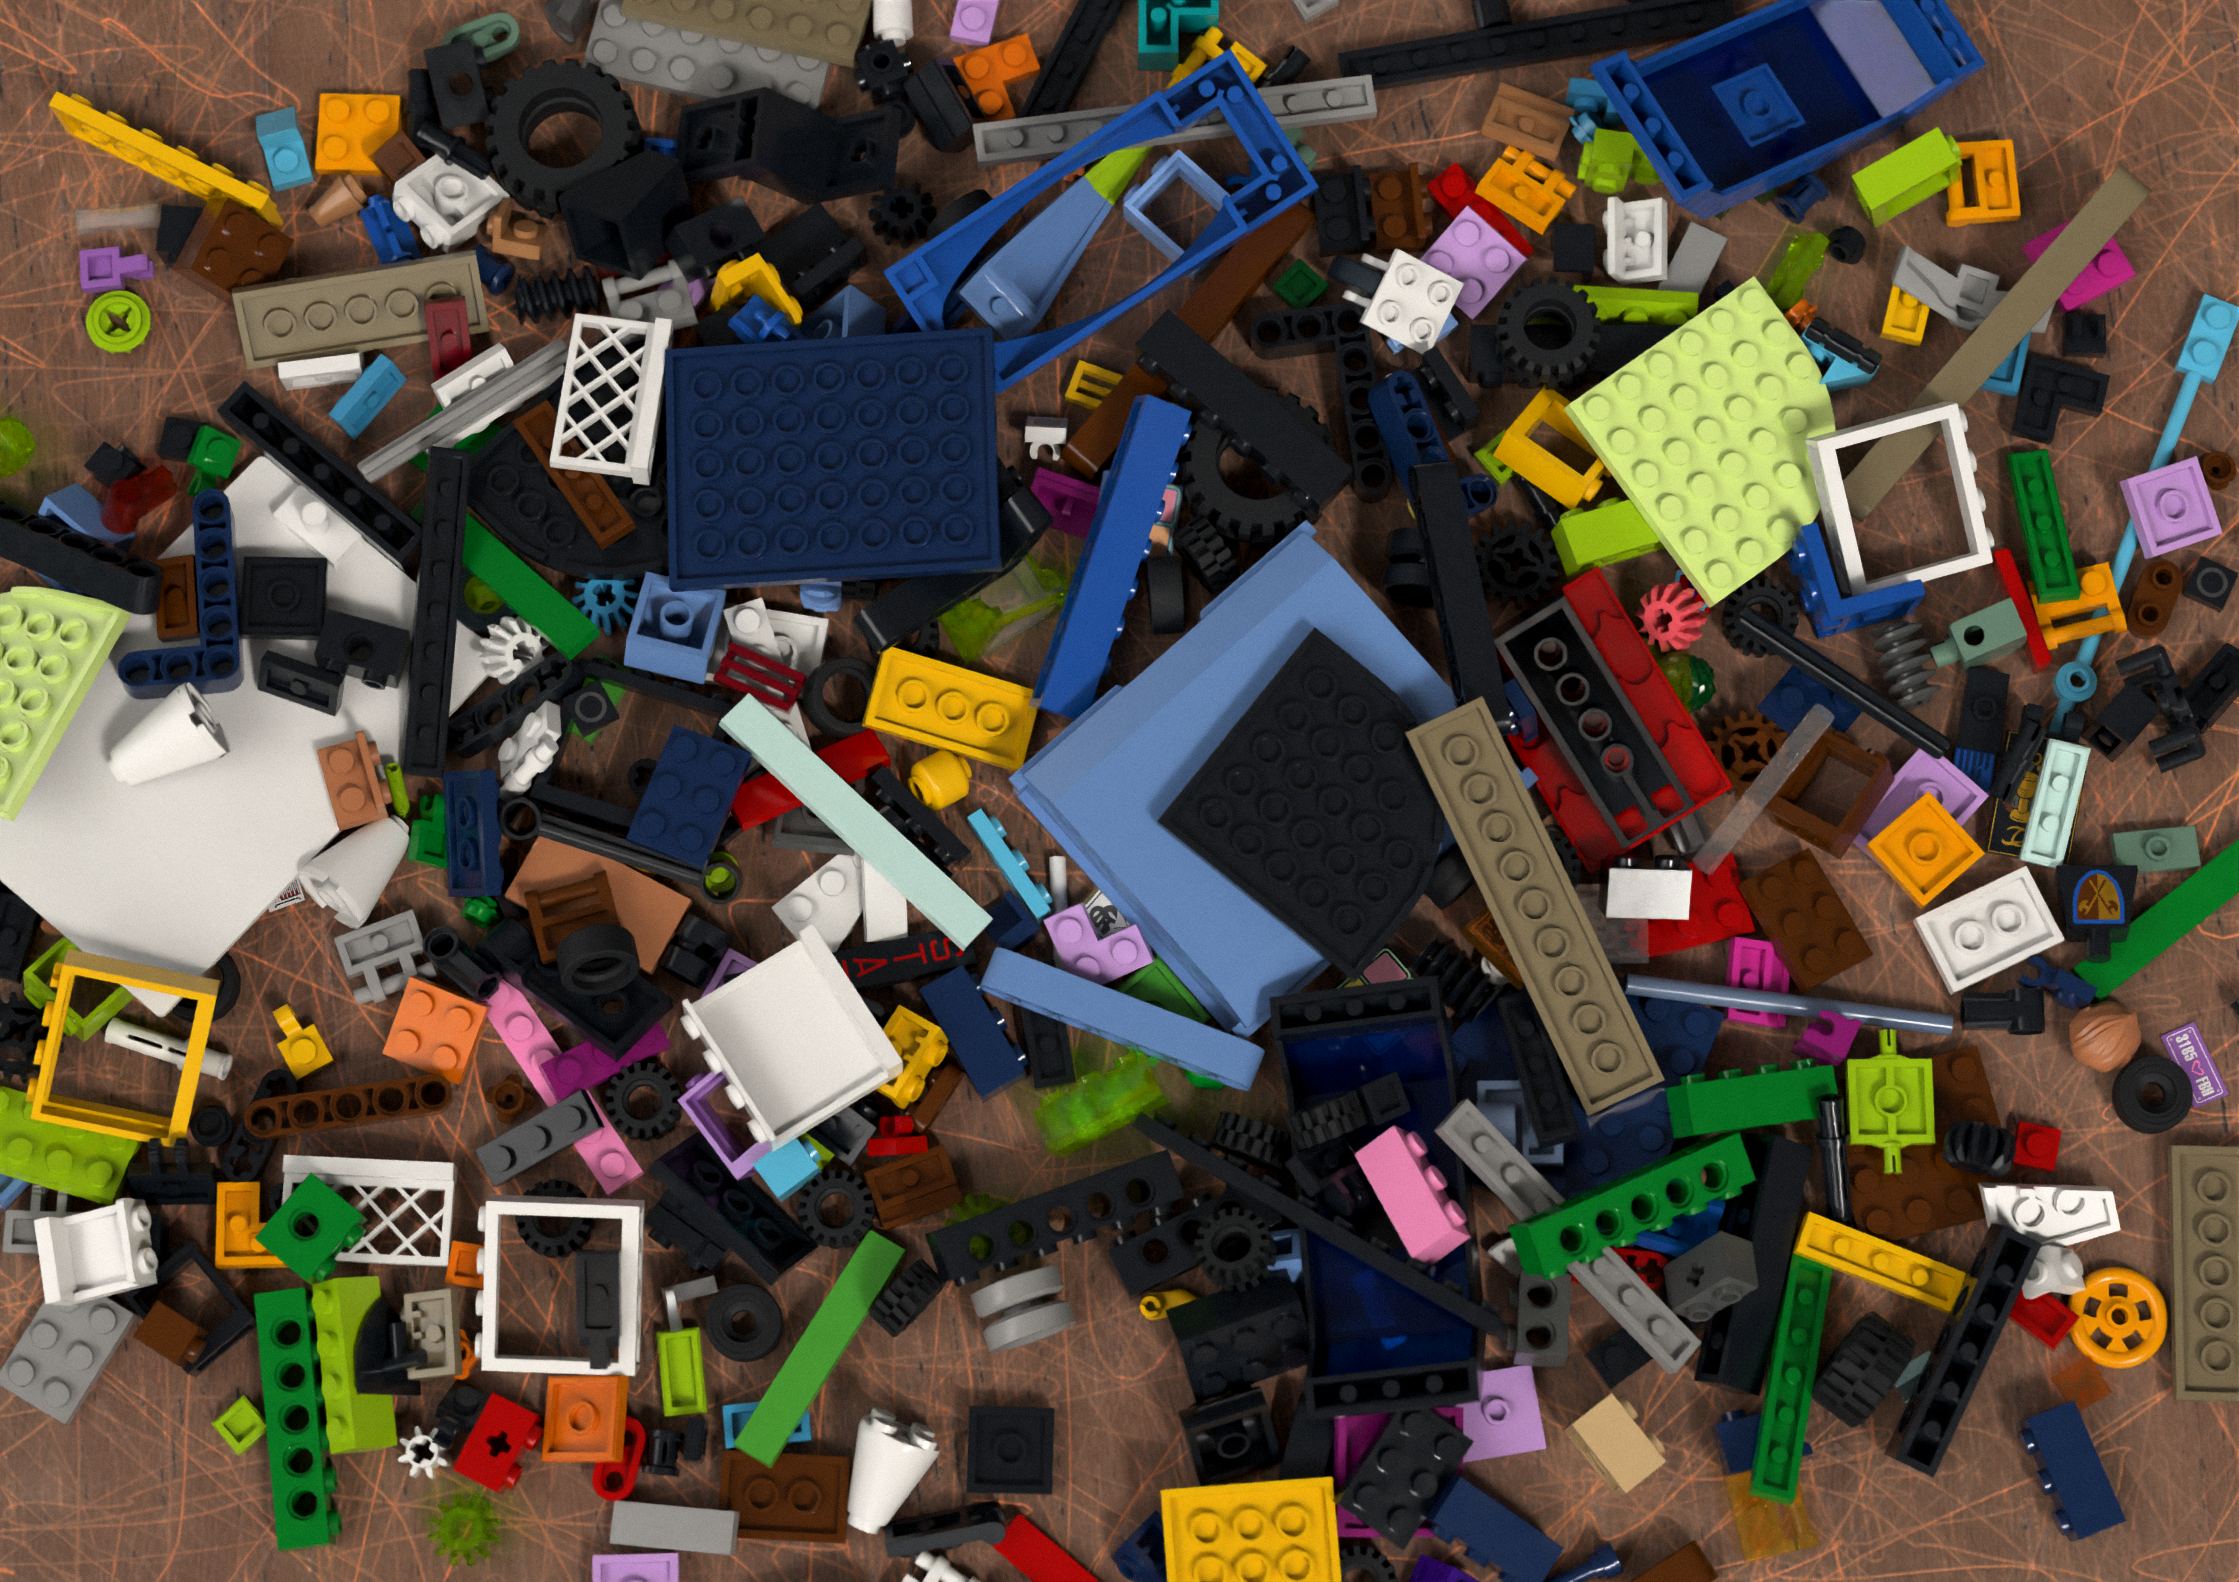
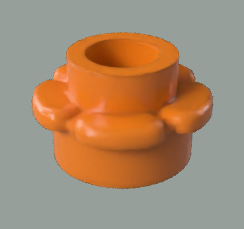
[1783,298,1817,334]

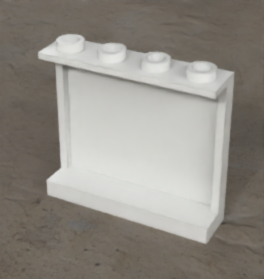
[680,923,903,1152]

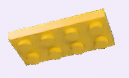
[862,647,1038,772]

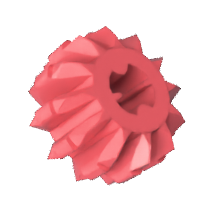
[1635,582,1708,652]

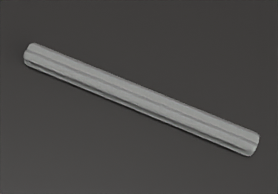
[357,339,569,483]

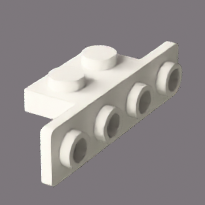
[424,343,565,455]

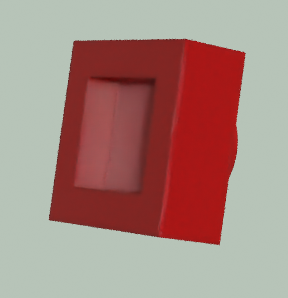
[2012,1121,2062,1173]

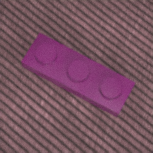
[539,1022,671,1103]

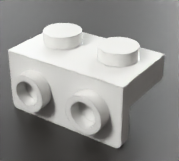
[1603,196,1667,285]

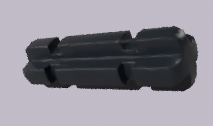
[1805,317,1883,374]

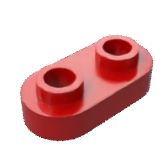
[592,1416,647,1502]

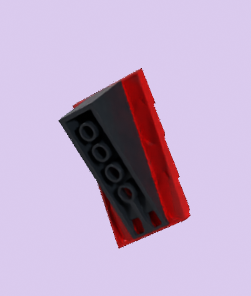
[1492,565,1733,874]

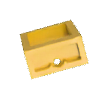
[1493,384,1612,510]

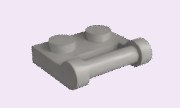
[601,259,698,345]

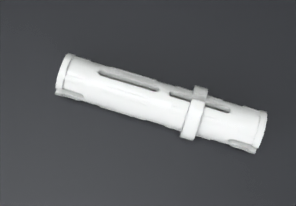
[105,1017,233,1080]

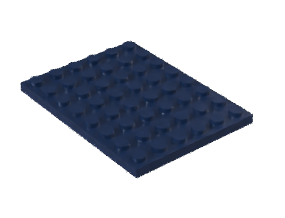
[665,327,1002,592]

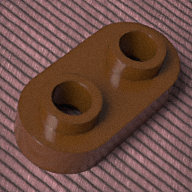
[2125,559,2183,640]
[904,1062,965,1136]

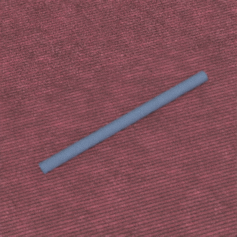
[1622,973,1953,1036]

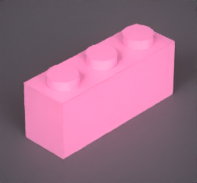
[1354,1125,1471,1266]

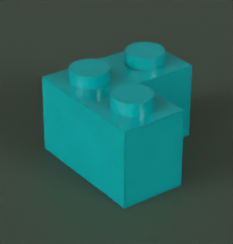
[1138,0,1219,71]

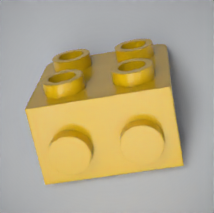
[708,252,803,330]

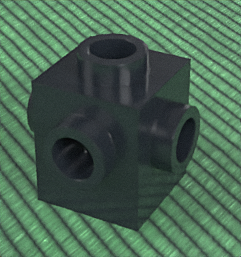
[852,39,913,106]

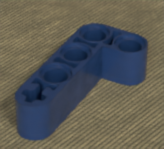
[1368,370,1499,521]

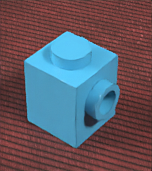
[753,1138,822,1202]

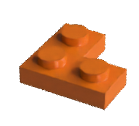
[952,33,1040,122]

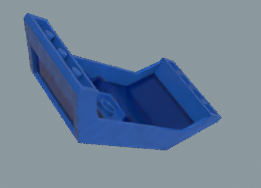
[1590,0,1986,220]

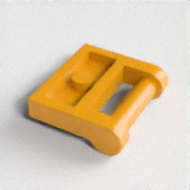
[1946,139,2021,227]
[2027,562,2127,650]

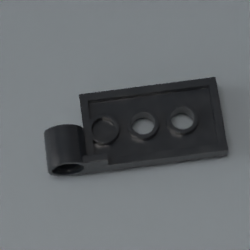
[475,917,673,1063]

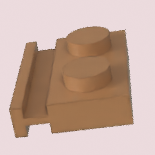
[1480,82,1576,162]

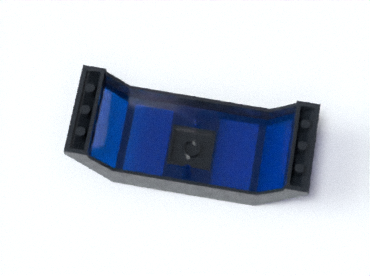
[1269,975,1486,1421]

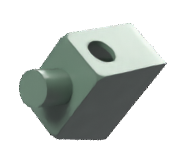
[1928,597,2027,671]

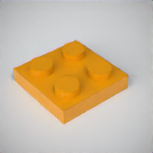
[315,93,403,176]
[1865,791,1985,909]

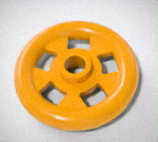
[2067,1267,2168,1369]

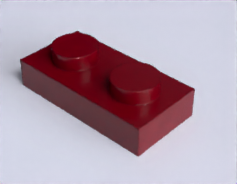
[424,296,473,382]

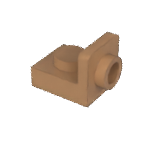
[487,199,550,260]

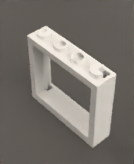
[1805,401,1995,599]
[475,1195,645,1376]

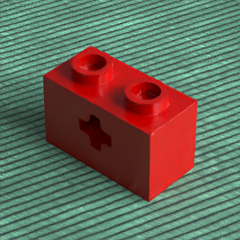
[452,1392,544,1495]

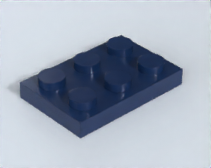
[626,724,753,871]
[443,769,504,897]

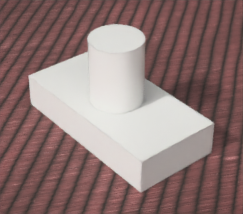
[273,485,363,569]

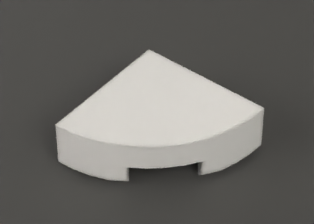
[1487,1238,1524,1279]

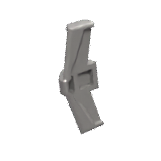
[1891,245,2055,333]

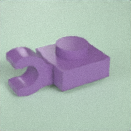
[79,246,155,294]

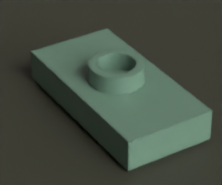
[2110,825,2201,874]

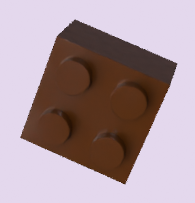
[172,198,294,307]

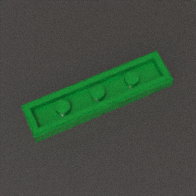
[2005,449,2081,604]

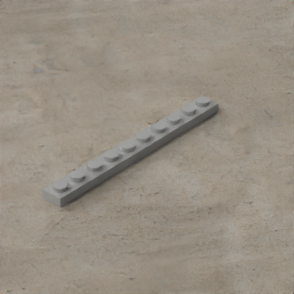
[973,74,1377,168]

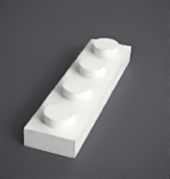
[723,597,812,751]

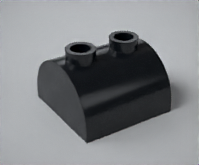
[1178,1386,1282,1487]

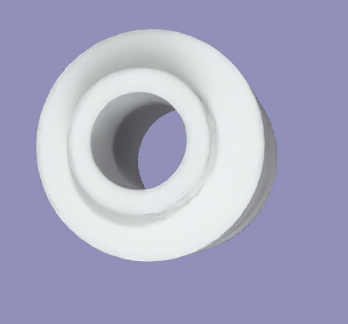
[872,0,913,47]

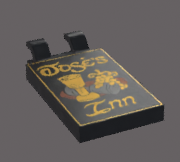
[1984,703,2091,866]

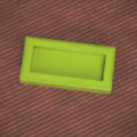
[657,1327,708,1418]

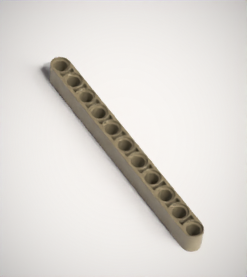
[1843,165,2152,523]

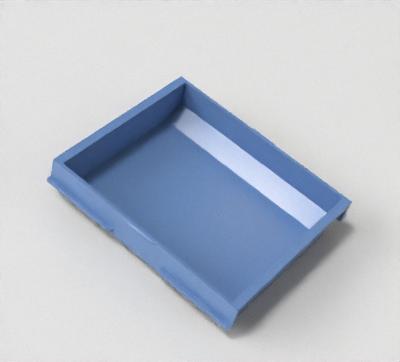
[1008,520,1539,1040]

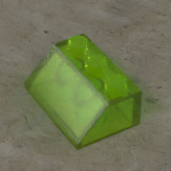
[1033,1051,1172,1159]

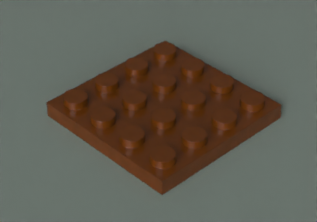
[1836,1045,2018,1243]

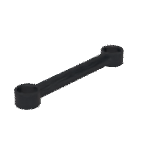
[499,795,743,904]

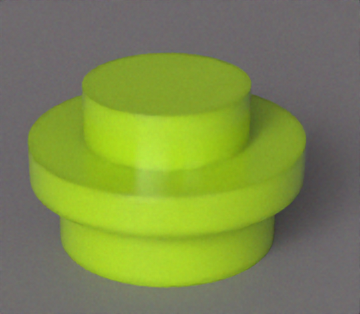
[706,852,739,893]

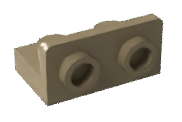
[401,1288,463,1381]

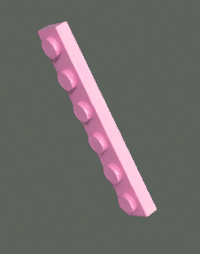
[481,979,644,1197]

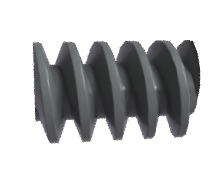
[1869,621,1942,711]

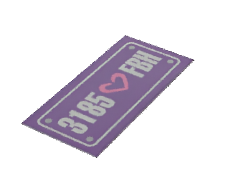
[2160,1022,2229,1108]

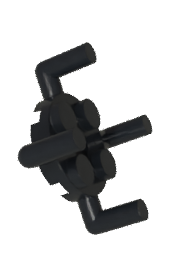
[2115,645,2206,774]

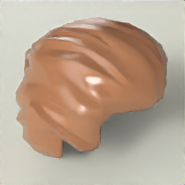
[2069,1001,2141,1073]

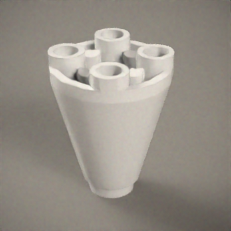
[847,1407,941,1534]

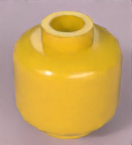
[908,750,972,811]

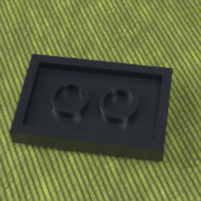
[1332,1408,1474,1550]

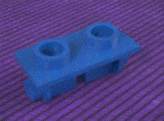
[359,194,423,265]

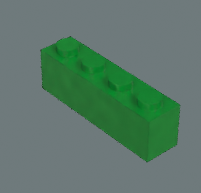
[1666,1059,1838,1139]

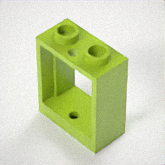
[1851,127,1963,228]
[23,936,134,1043]

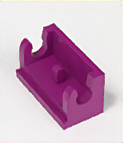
[1030,467,1100,540]
[1790,1010,1862,1069]

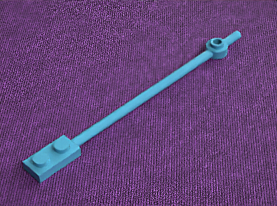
[2048,294,2239,733]

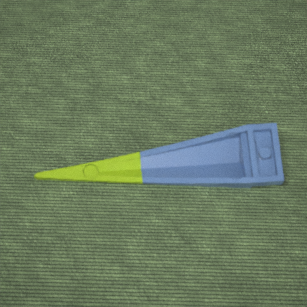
[954,146,1153,341]

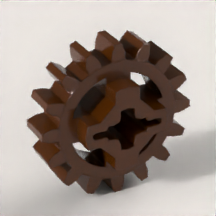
[1706,711,1794,802]

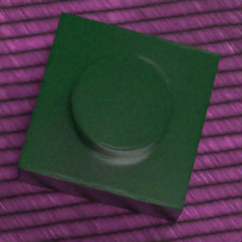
[1271,258,1329,310]

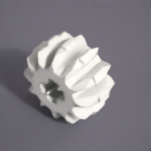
[478,616,551,685]

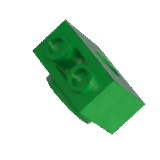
[254,1172,368,1285]

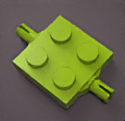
[1845,1029,1935,1174]

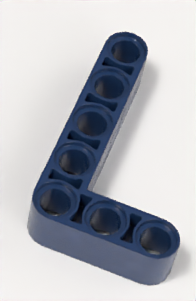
[117,489,245,700]

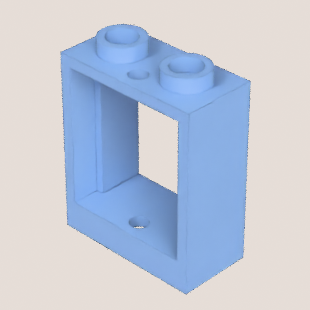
[1123,149,1231,281]

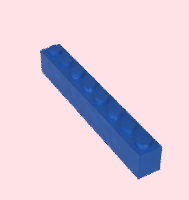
[1028,394,1192,722]

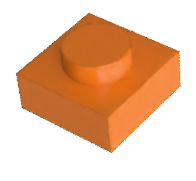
[445,1241,485,1290]

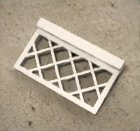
[549,313,674,485]
[282,1155,458,1267]

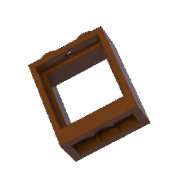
[1764,726,1895,860]

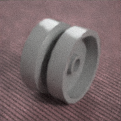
[970,1265,1077,1354]

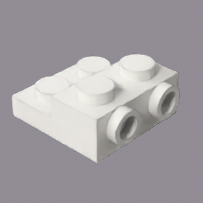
[392,154,510,254]

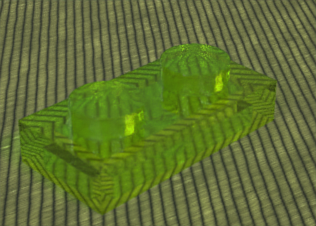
[1765,232,1830,309]

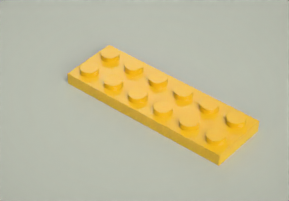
[49,91,284,231]

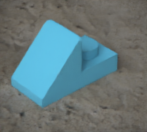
[256,106,315,192]
[1800,323,1880,393]

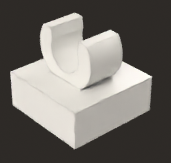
[1025,416,1068,460]

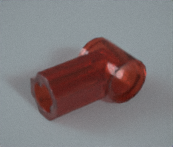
[101,465,178,534]

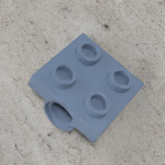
[1476,1080,1564,1167]

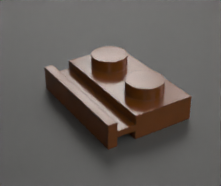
[864,1144,964,1232]

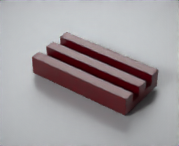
[713,642,807,715]

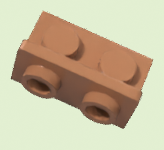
[317,730,393,831]

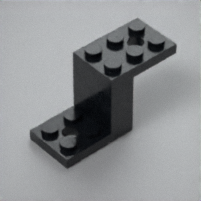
[675,87,903,205]

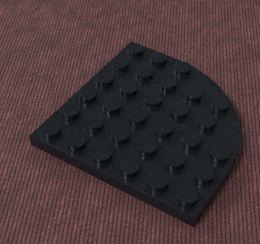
[467,330,669,580]
[1156,627,1444,982]

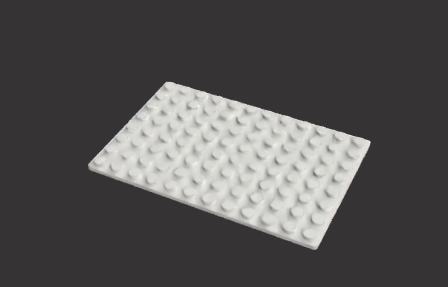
[0,456,489,1017]

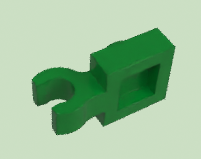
[186,425,242,498]
[407,794,447,870]

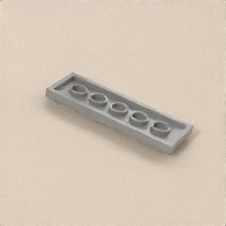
[582,0,831,111]

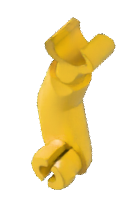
[1139,1289,1199,1320]

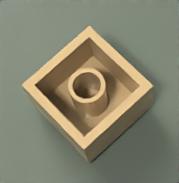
[1563,1393,1666,1498]

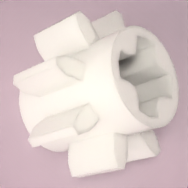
[398,1426,453,1479]

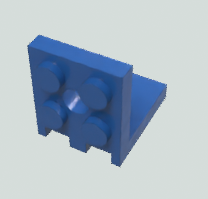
[1786,522,1926,639]

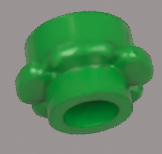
[460,896,500,930]

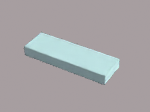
[2018,738,2091,869]

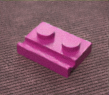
[1723,937,1790,1030]

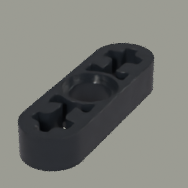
[222,1069,301,1182]

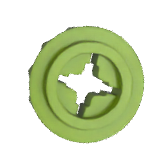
[86,291,152,355]

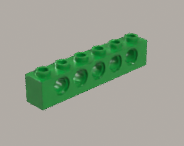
[1508,1132,1756,1280]
[254,1287,342,1552]

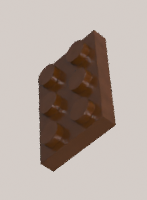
[1738,848,1873,994]
[718,1450,851,1544]

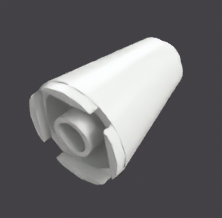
[107,682,231,786]
[298,815,410,929]

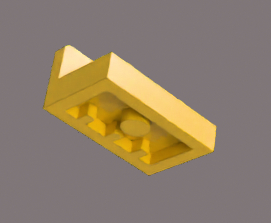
[875,1005,948,1110]

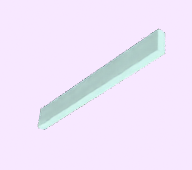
[719,693,993,951]

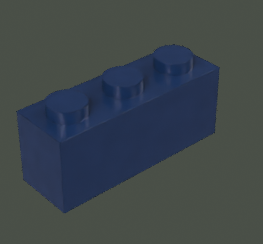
[919,964,1029,1103]
[2018,1400,2126,1542]
[1424,1475,1563,1582]

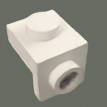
[2022,1245,2086,1300]

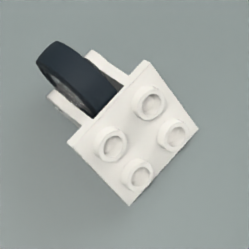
[1328,248,1464,354]

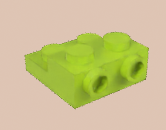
[1577,128,1664,194]

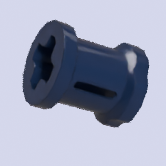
[1774,172,1829,224]
[473,244,516,296]

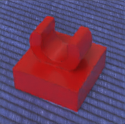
[867,1115,928,1156]

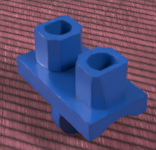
[728,294,809,344]

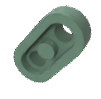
[442,12,521,63]

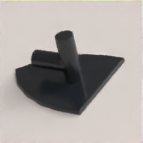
[355,1296,428,1396]

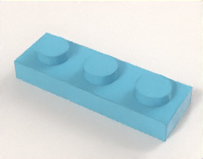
[967,808,1053,926]

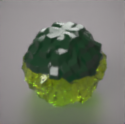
[1657,651,1716,713]

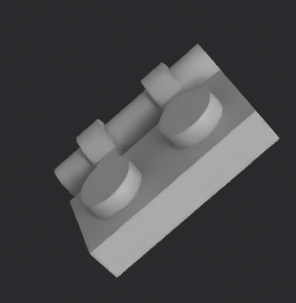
[334,909,437,1005]

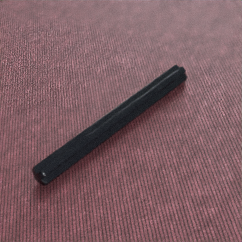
[1734,607,1951,759]

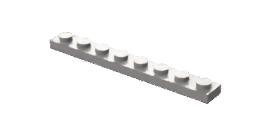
[1434,1099,1702,1374]

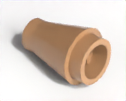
[308,173,370,228]

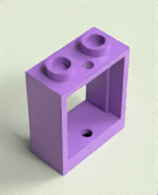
[678,1071,801,1180]

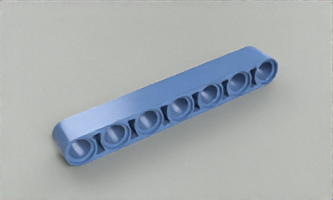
[979,947,1265,1091]

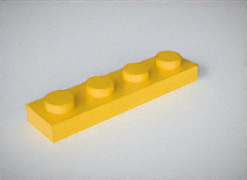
[1792,1212,1966,1314]

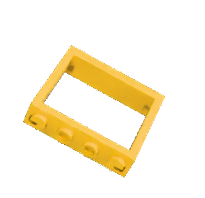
[26,949,220,1148]

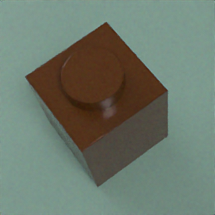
[133,1300,208,1368]

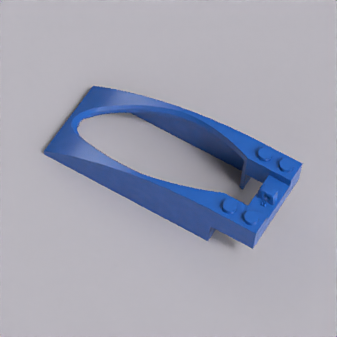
[883,49,1319,396]

